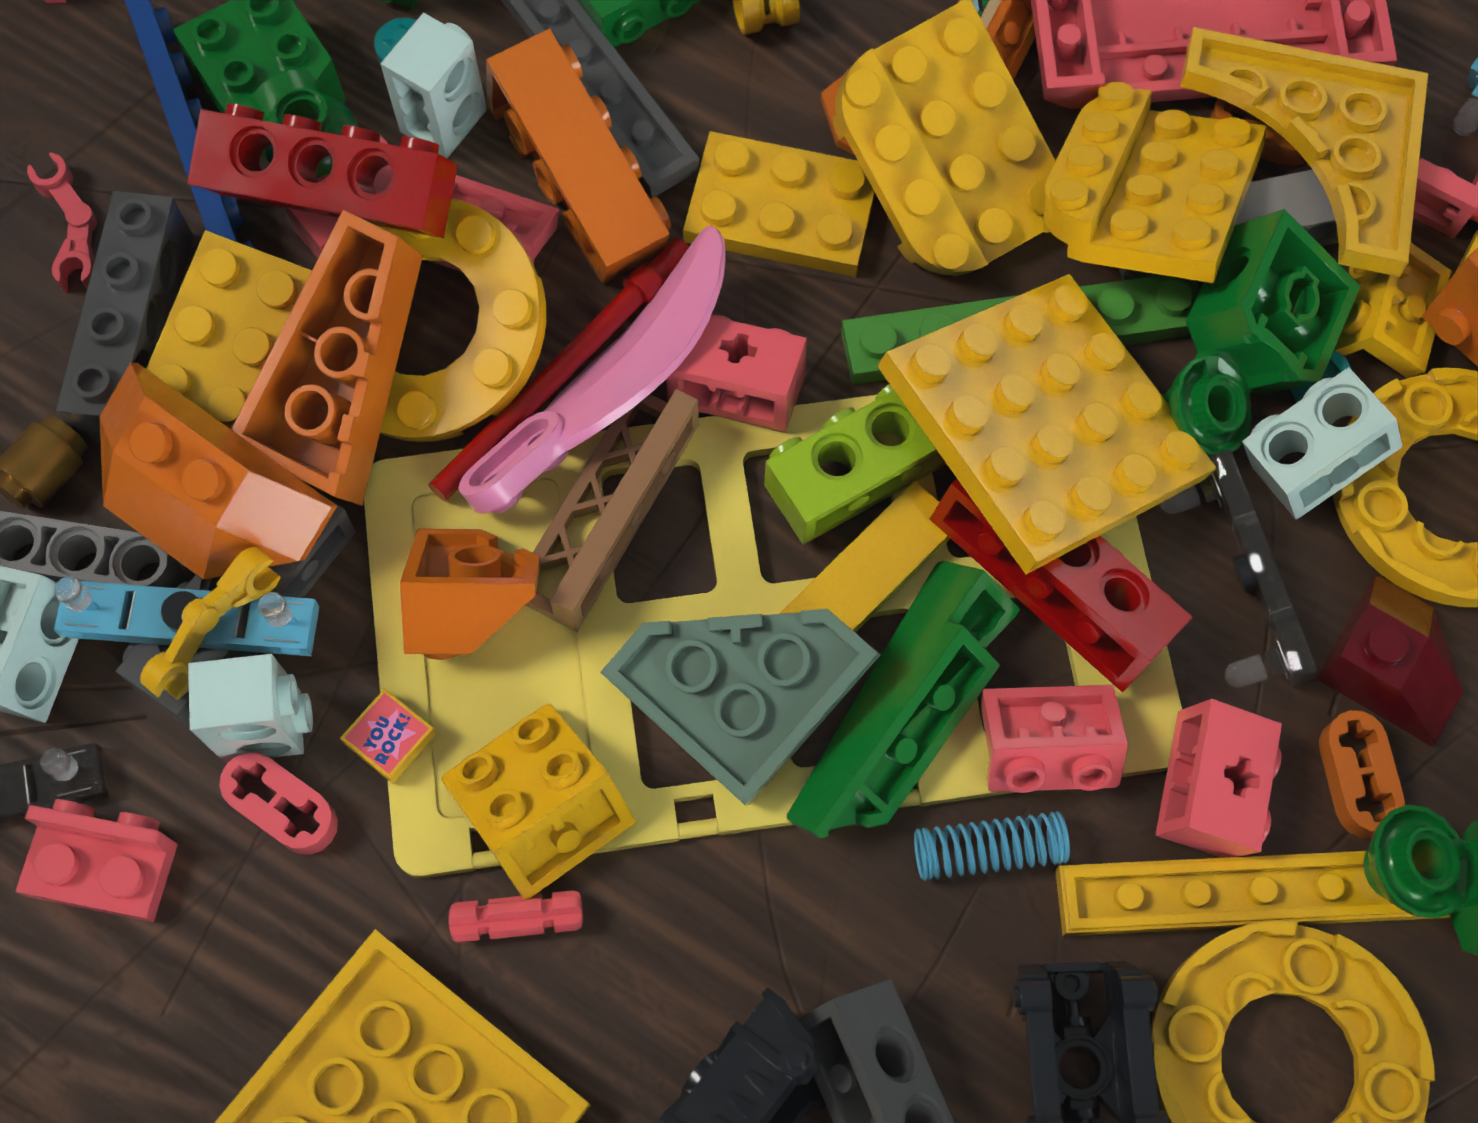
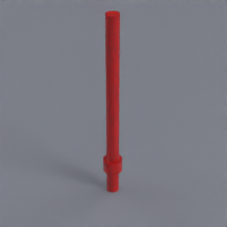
[428,237,689,502]

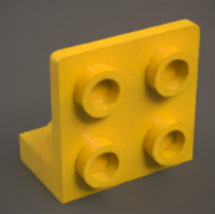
[441,704,636,900]

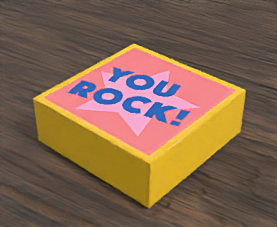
[340,688,437,784]

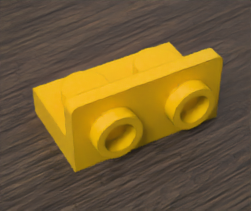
[1334,242,1451,378]

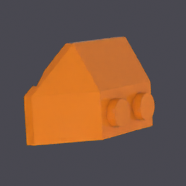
[100,362,338,580]

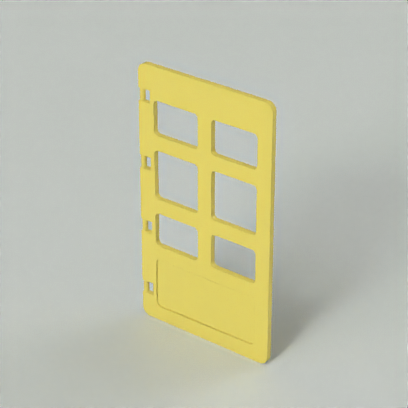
[364,395,1182,878]

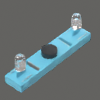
[54,577,320,656]

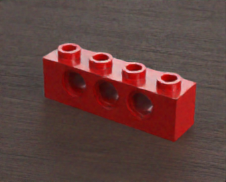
[187,103,458,239]
[929,479,1193,693]

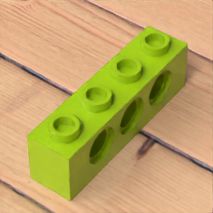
[764,384,946,545]

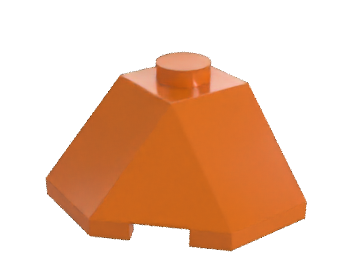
[400,528,540,660]

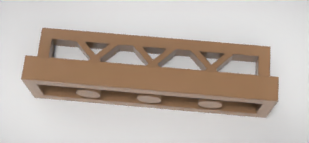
[525,389,699,632]

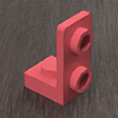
[1413,158,1478,239]

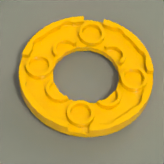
[378,198,546,442]
[1333,368,1478,607]
[1150,921,1435,1123]

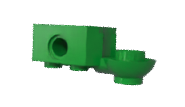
[173,0,358,178]
[1163,209,1361,456]
[1363,804,1478,956]

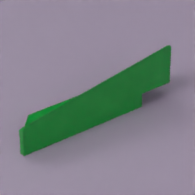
[786,561,1020,838]

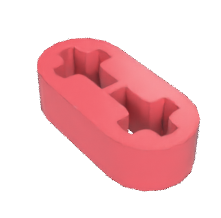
[219,752,338,855]

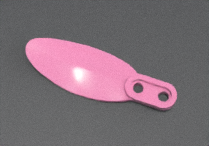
[459,226,726,514]

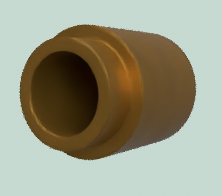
[0,415,89,509]

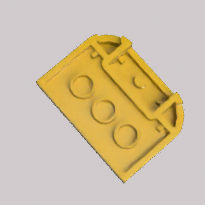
[833,0,1055,277]
[1044,82,1267,283]

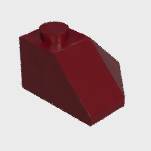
[1316,574,1464,746]

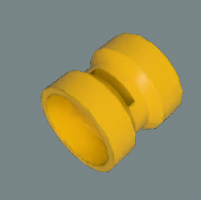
[732,0,800,35]

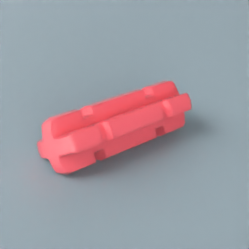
[448,890,583,943]

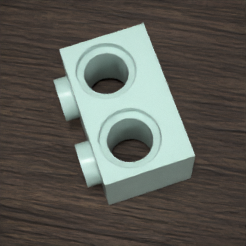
[380,12,487,158]
[1242,367,1403,520]
[0,566,79,723]
[188,654,313,763]

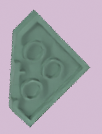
[600,609,880,805]

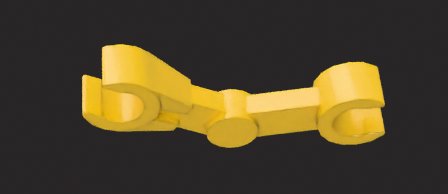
[140,547,281,700]

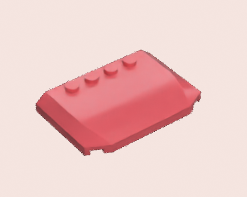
[1031,0,1397,109]

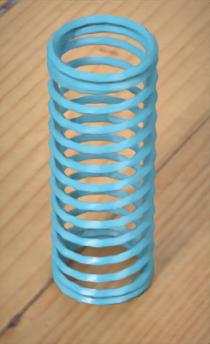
[914,811,1070,881]

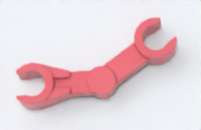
[27,152,97,293]

